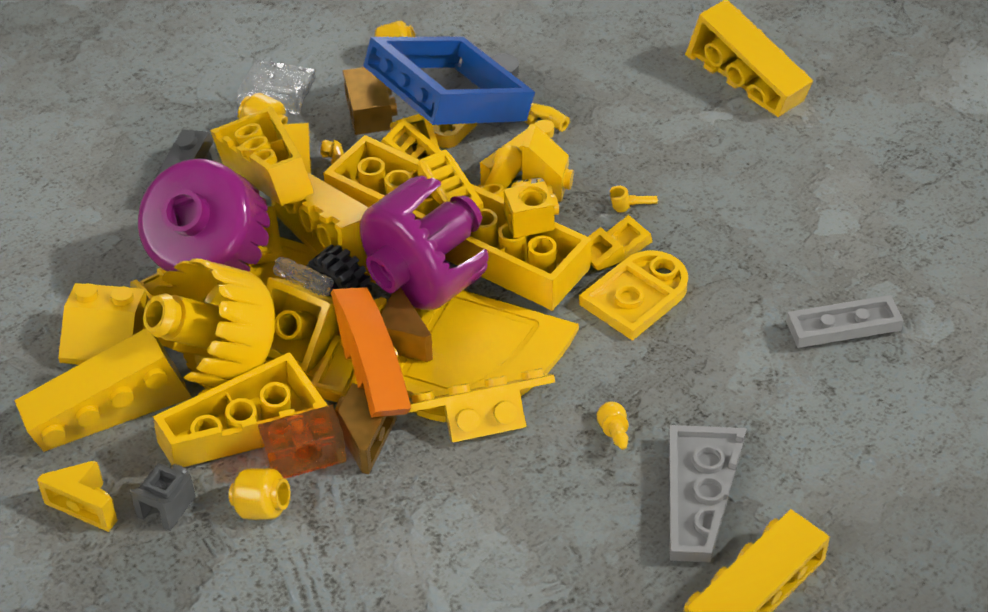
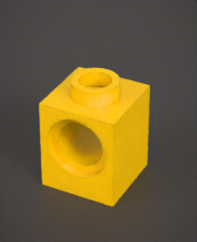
[504,181,559,238]

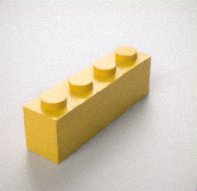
[684,509,830,612]

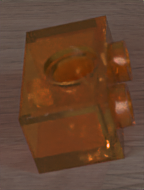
[258,404,347,479]

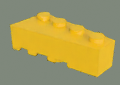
[153,352,328,467]

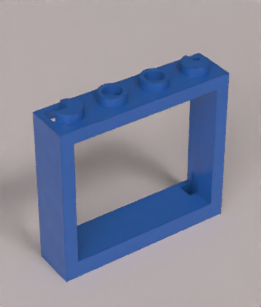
[363,37,535,125]

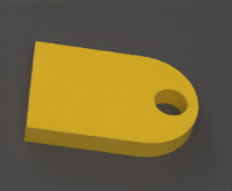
[579,250,688,341]

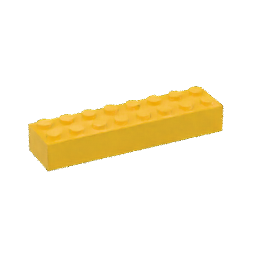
[323,135,591,311]

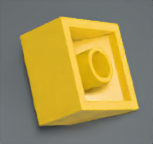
[266,278,340,373]
[58,283,148,365]

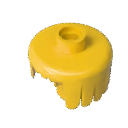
[143,258,275,390]

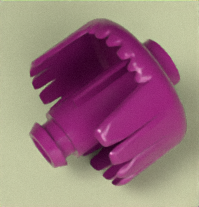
[137,159,270,272]
[360,176,489,310]

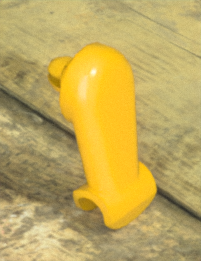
[478,145,522,189]

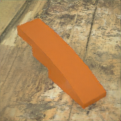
[331,287,412,418]

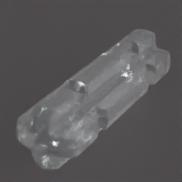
[273,257,334,296]

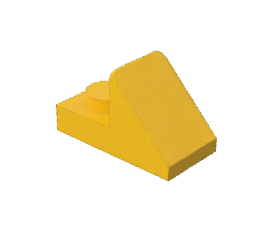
[37,461,118,532]

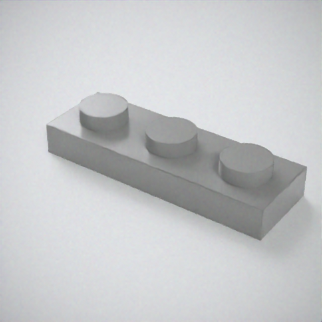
[786,295,904,348]

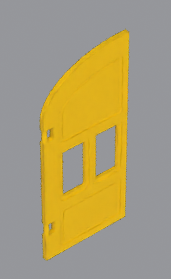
[245,237,579,422]

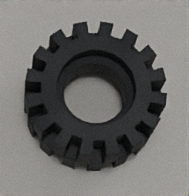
[305,245,372,297]

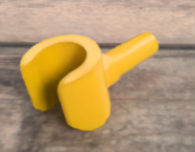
[610,186,658,213]

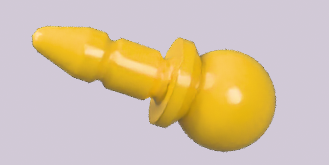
[597,401,629,450]

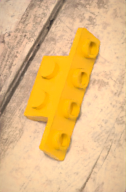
[409,368,555,442]

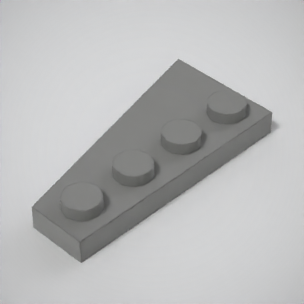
[669,425,747,562]

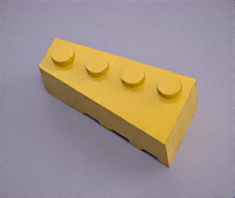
[685,0,813,117]
[210,106,314,206]
[271,172,369,274]
[14,328,192,452]

